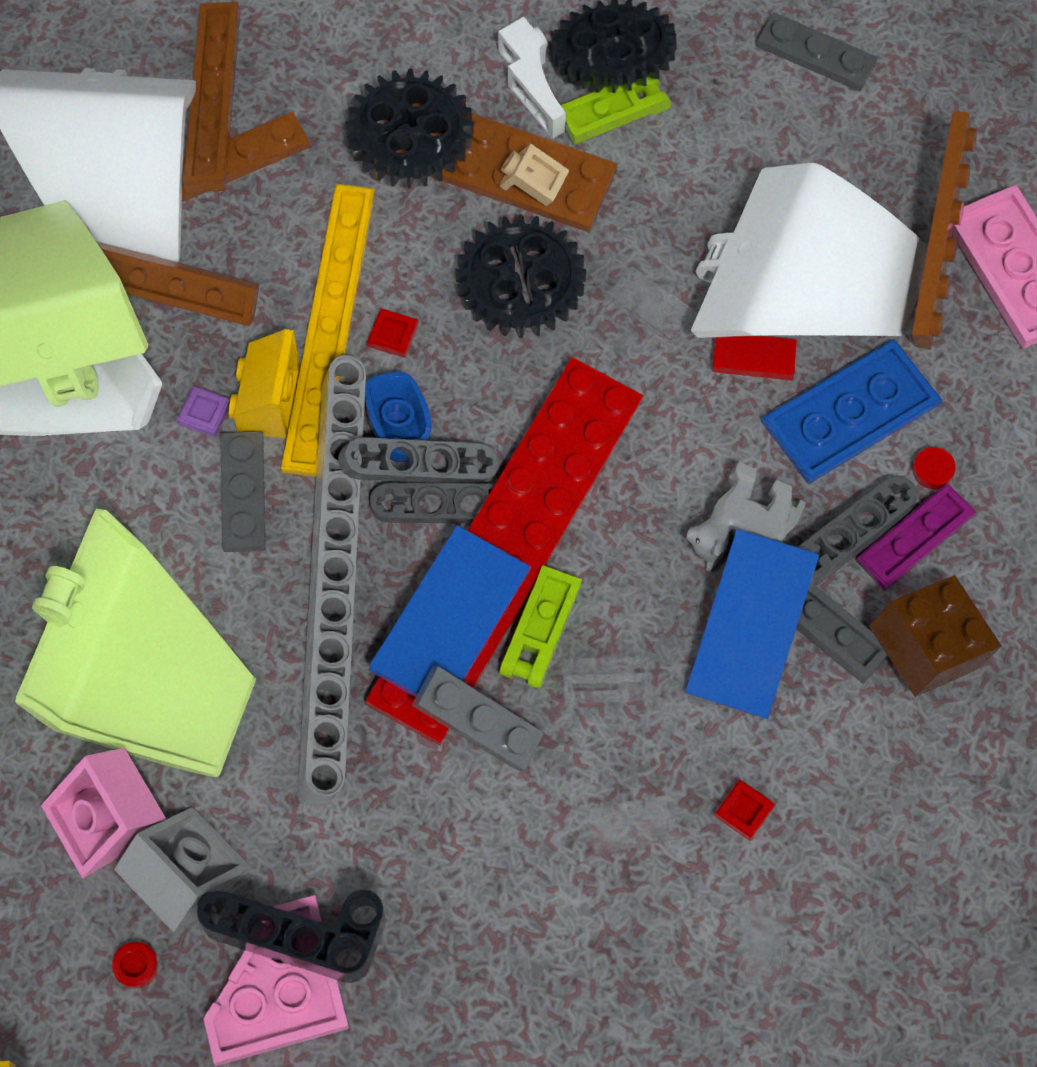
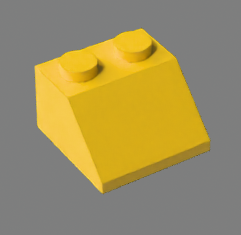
[229,329,300,438]

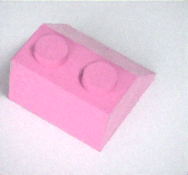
[41,748,166,878]

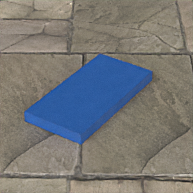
[761,339,942,485]
[369,525,531,697]
[685,529,820,719]

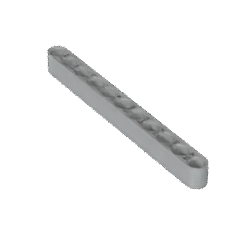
[298,355,366,806]

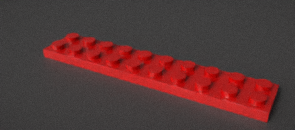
[365,357,644,746]

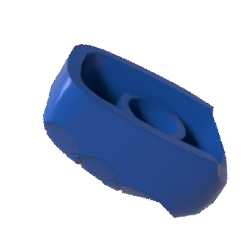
[365,371,432,463]

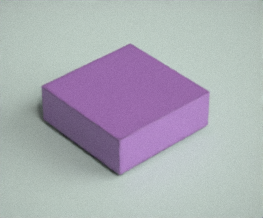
[177,386,231,438]

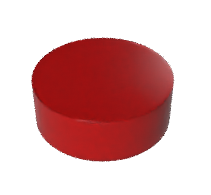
[912,447,956,490]
[112,942,158,989]

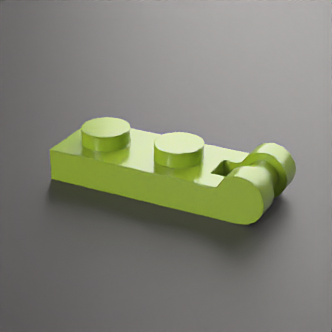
[560,77,672,145]
[499,565,582,689]

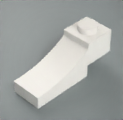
[498,17,566,139]

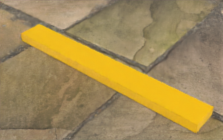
[281,184,375,477]

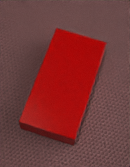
[712,336,797,381]

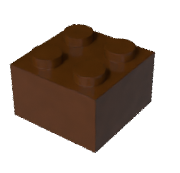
[869,575,1002,697]

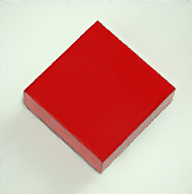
[367,308,419,358]
[714,779,776,841]

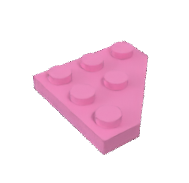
[204,895,349,1066]

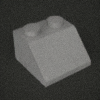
[114,807,252,932]

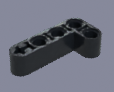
[197,889,386,983]

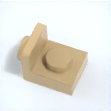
[499,144,569,206]

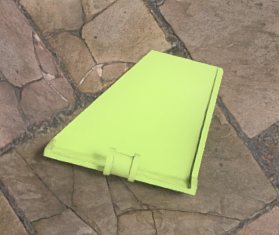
[0,200,148,407]
[15,509,256,778]

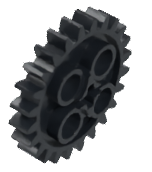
[551,0,677,93]
[345,68,474,188]
[456,214,586,338]

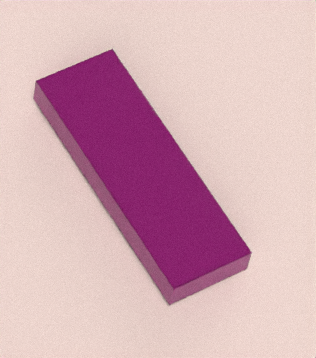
[856,483,976,591]

